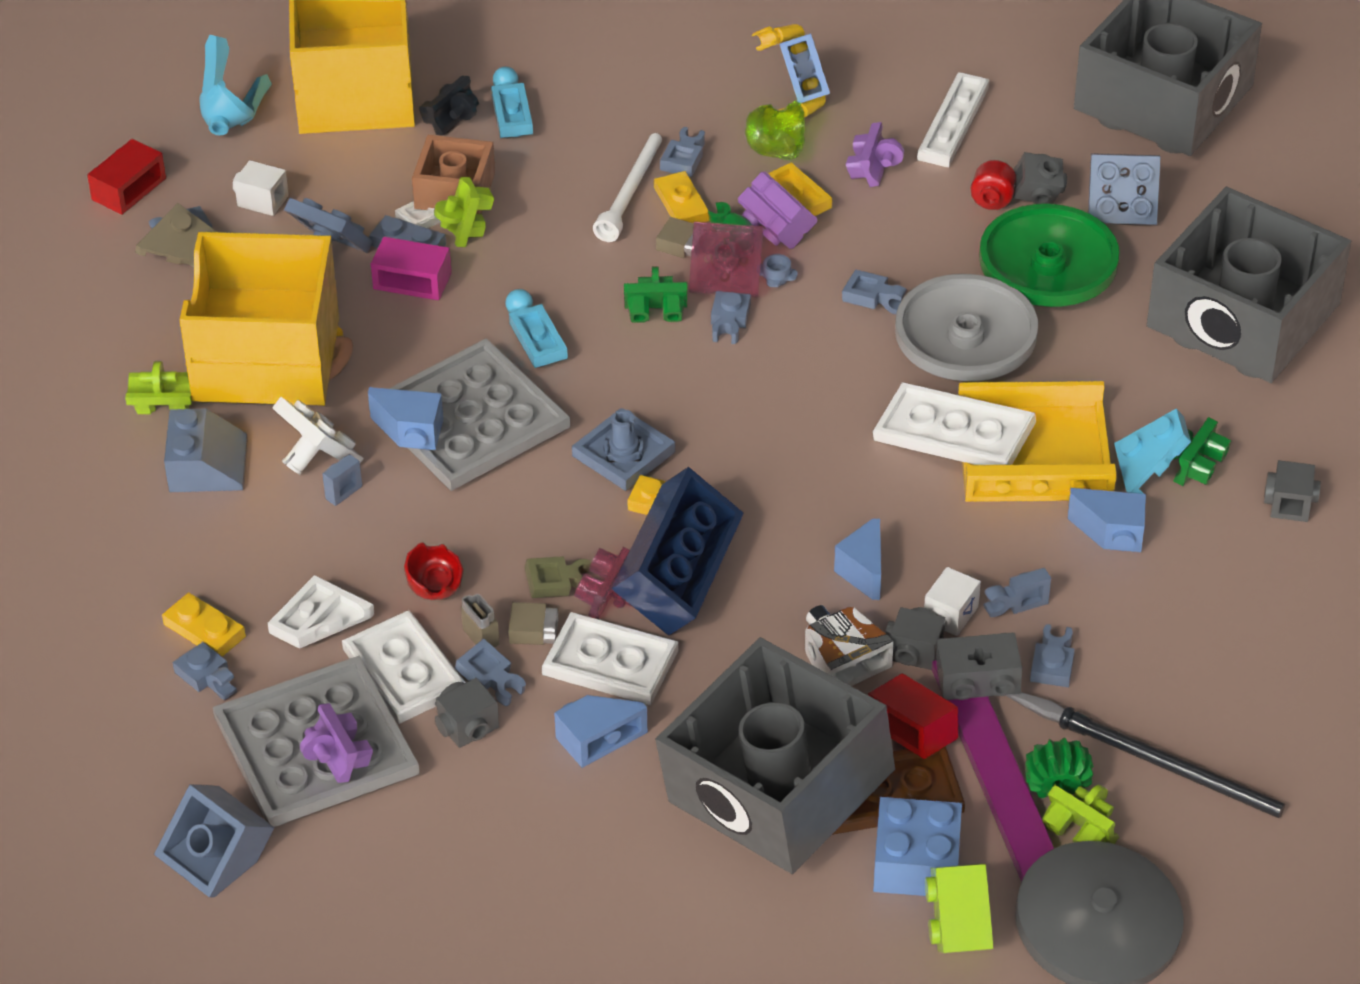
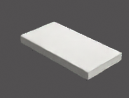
[873,382,1036,465]

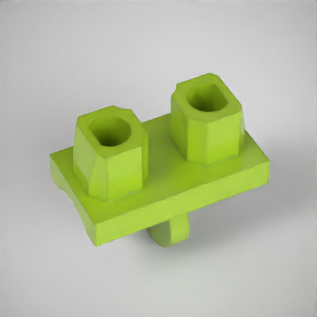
[434,177,494,247]
[125,361,192,414]
[1042,784,1119,844]

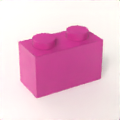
[370,237,452,301]

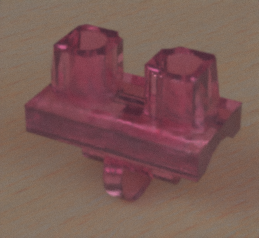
[574,547,631,619]

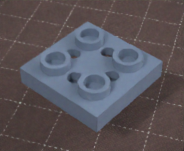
[1088,153,1161,225]
[284,198,373,253]
[572,408,675,491]

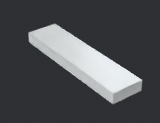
[917,72,989,168]

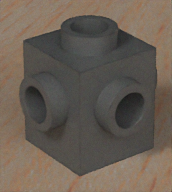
[1013,152,1067,204]

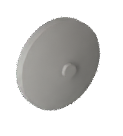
[895,274,1038,381]

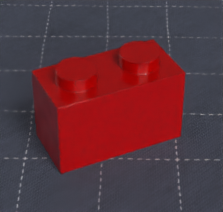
[87,139,166,215]
[868,673,958,759]

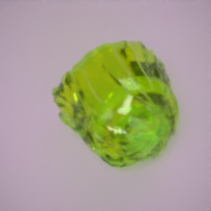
[745,100,805,160]

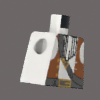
[805,605,894,686]

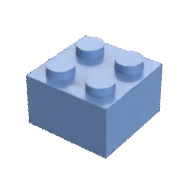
[873,797,962,896]

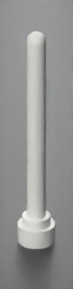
[593,133,662,242]

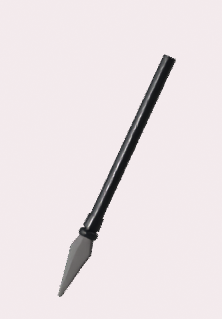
[1006,692,1285,819]

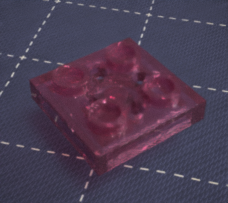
[689,222,763,297]

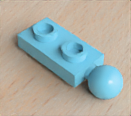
[491,66,533,138]
[505,289,568,368]

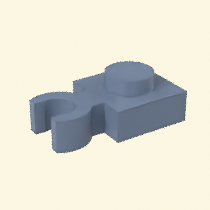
[660,127,705,177]
[711,291,751,344]
[984,568,1051,617]
[1030,624,1075,688]
[455,639,526,706]

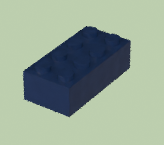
[611,466,744,636]

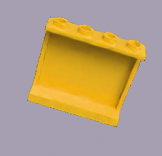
[958,381,1116,502]

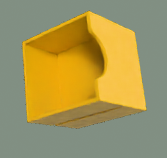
[289,0,415,134]
[179,232,339,406]

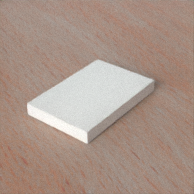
[342,610,466,724]
[542,612,679,706]

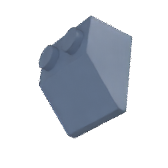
[164,408,247,492]
[154,784,275,897]

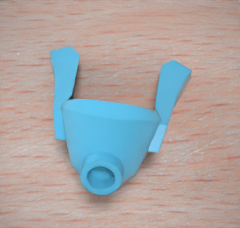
[199,35,272,136]

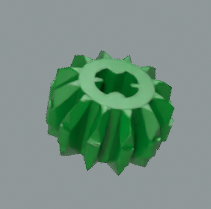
[1025,738,1094,798]

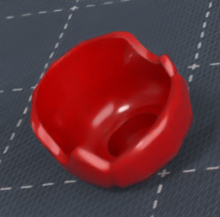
[404,542,464,600]

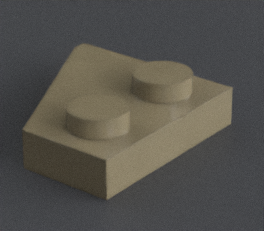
[135,203,217,268]

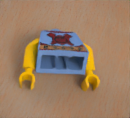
[752,24,830,128]

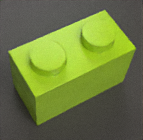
[925,864,994,953]

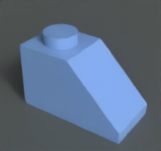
[368,387,444,450]
[1068,488,1146,552]
[554,695,648,768]

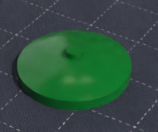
[979,204,1119,307]

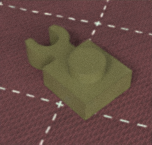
[524,556,595,598]

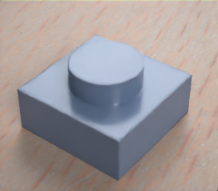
[322,454,362,506]

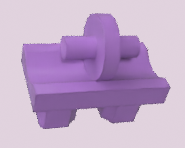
[846,122,904,187]
[300,703,373,783]

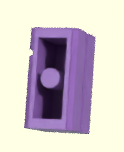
[738,171,817,249]

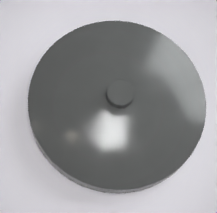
[1015,841,1184,984]

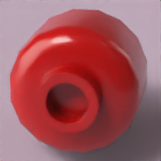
[970,160,1017,210]

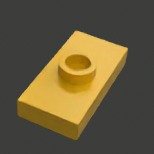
[654,171,709,224]

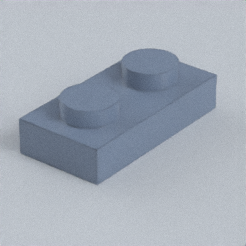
[369,215,446,248]

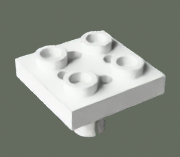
[272,397,364,475]

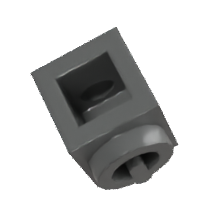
[1264,460,1321,522]
[885,607,946,670]
[435,678,499,748]

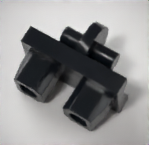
[419,75,479,135]

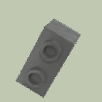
[936,632,1022,700]

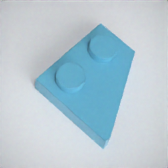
[1114,408,1191,494]

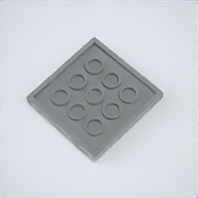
[368,339,570,491]
[213,655,419,827]

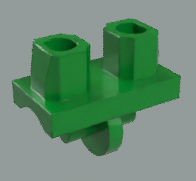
[624,266,687,323]
[1173,417,1232,486]

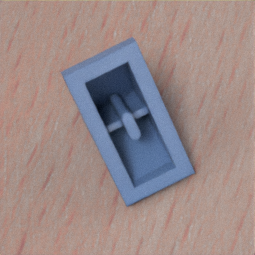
[834,519,881,600]

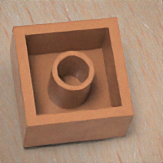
[412,135,495,214]

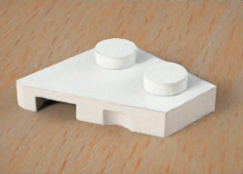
[268,575,374,649]

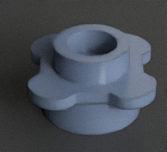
[757,254,798,287]

